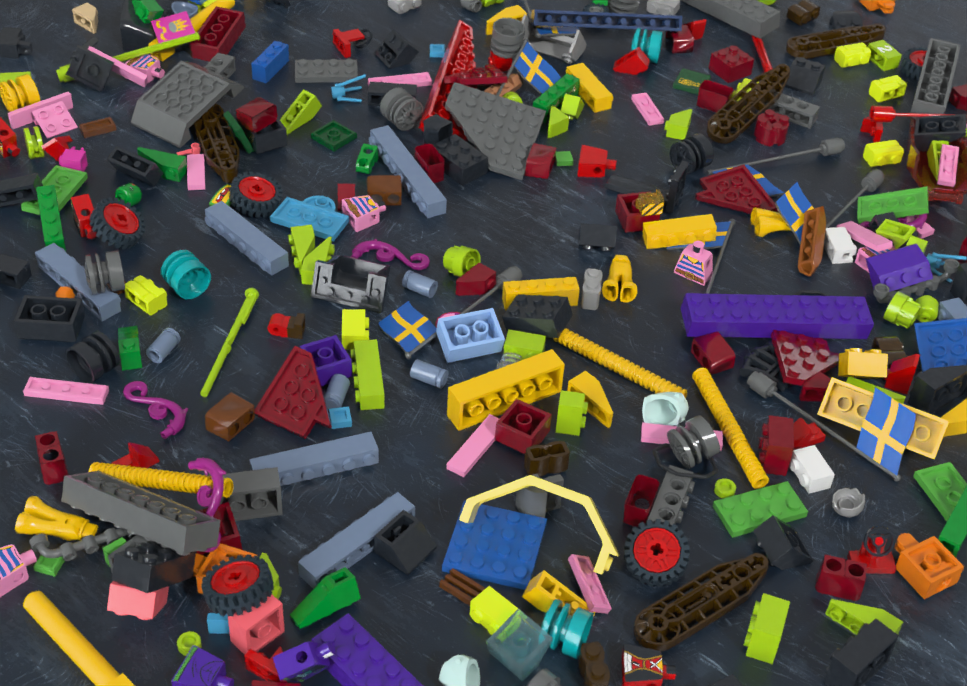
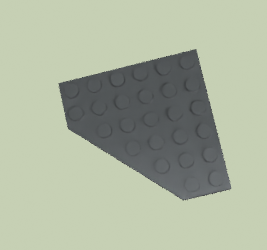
[445,82,546,180]

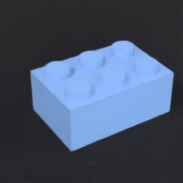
[436,308,505,363]

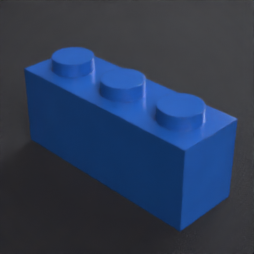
[251,41,289,83]

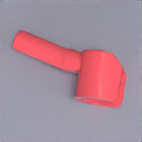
[176,143,200,155]

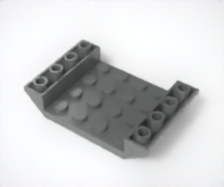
[131,61,244,148]

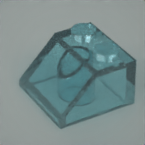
[486,608,553,682]

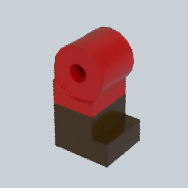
[267,313,306,339]

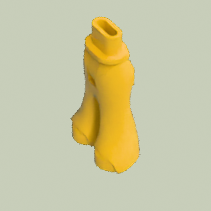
[751,208,792,237]
[602,255,637,302]
[15,496,98,541]

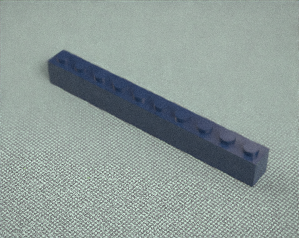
[531,10,682,31]

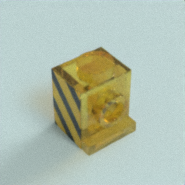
[636,189,664,216]

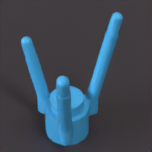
[331,74,366,102]
[926,252,967,283]

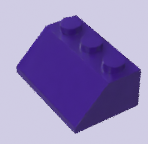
[866,244,933,292]

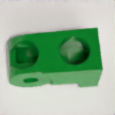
[356,143,378,174]

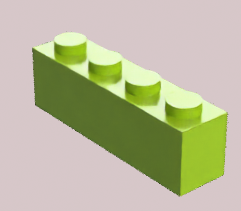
[350,339,384,410]

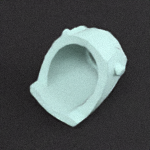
[642,392,689,426]
[439,655,480,686]

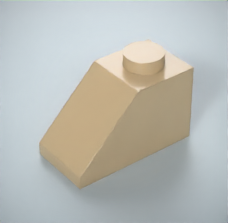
[72,3,98,34]

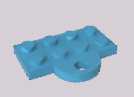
[270,196,349,242]

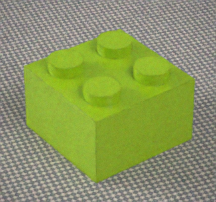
[744,593,790,664]

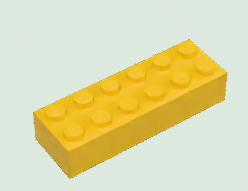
[447,349,565,431]
[817,377,949,460]

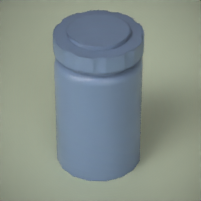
[402,270,438,298]
[146,328,181,363]
[410,359,449,389]
[324,374,350,411]

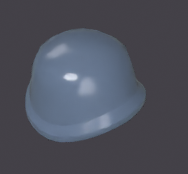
[171,1,198,18]

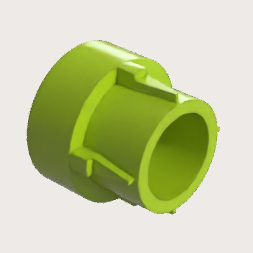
[443,245,481,277]
[883,291,921,329]

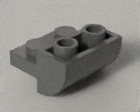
[515,474,564,518]

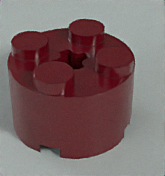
[754,110,789,146]

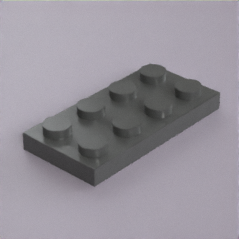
[295,59,358,83]

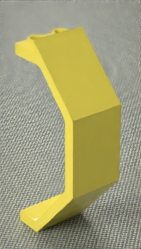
[459,475,619,575]

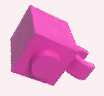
[59,146,88,172]

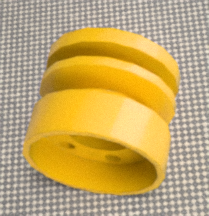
[0,74,40,112]

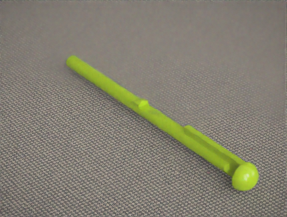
[200,288,259,397]

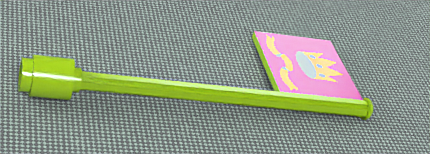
[56,11,200,82]

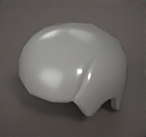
[832,488,865,518]

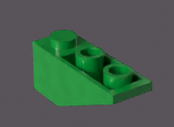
[290,567,361,629]

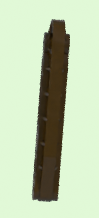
[786,24,885,59]
[707,64,790,144]
[192,103,240,183]
[633,553,768,651]

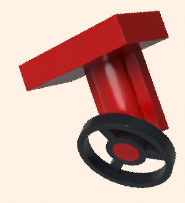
[333,29,373,58]
[847,526,896,574]

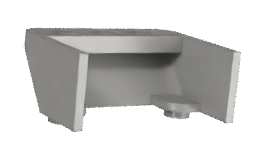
[521,15,587,64]

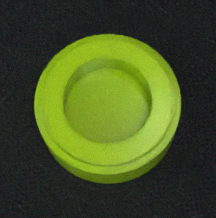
[714,478,736,499]
[177,632,202,656]

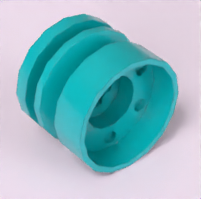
[631,28,663,64]
[161,250,211,299]
[539,599,594,659]

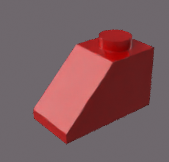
[613,47,650,75]
[488,51,512,72]
[883,354,920,394]

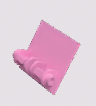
[32,101,78,139]

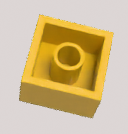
[838,348,888,379]

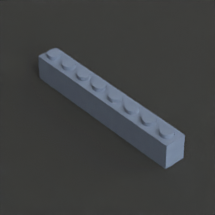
[369,125,447,218]

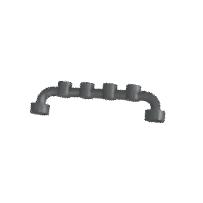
[873,258,959,305]
[29,528,136,561]

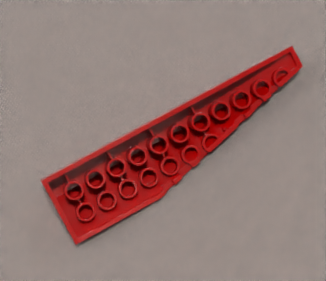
[418,20,478,142]

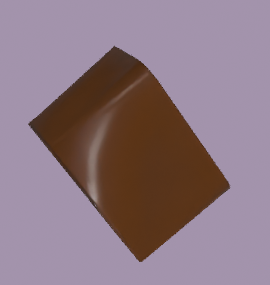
[367,175,402,205]
[205,392,255,442]

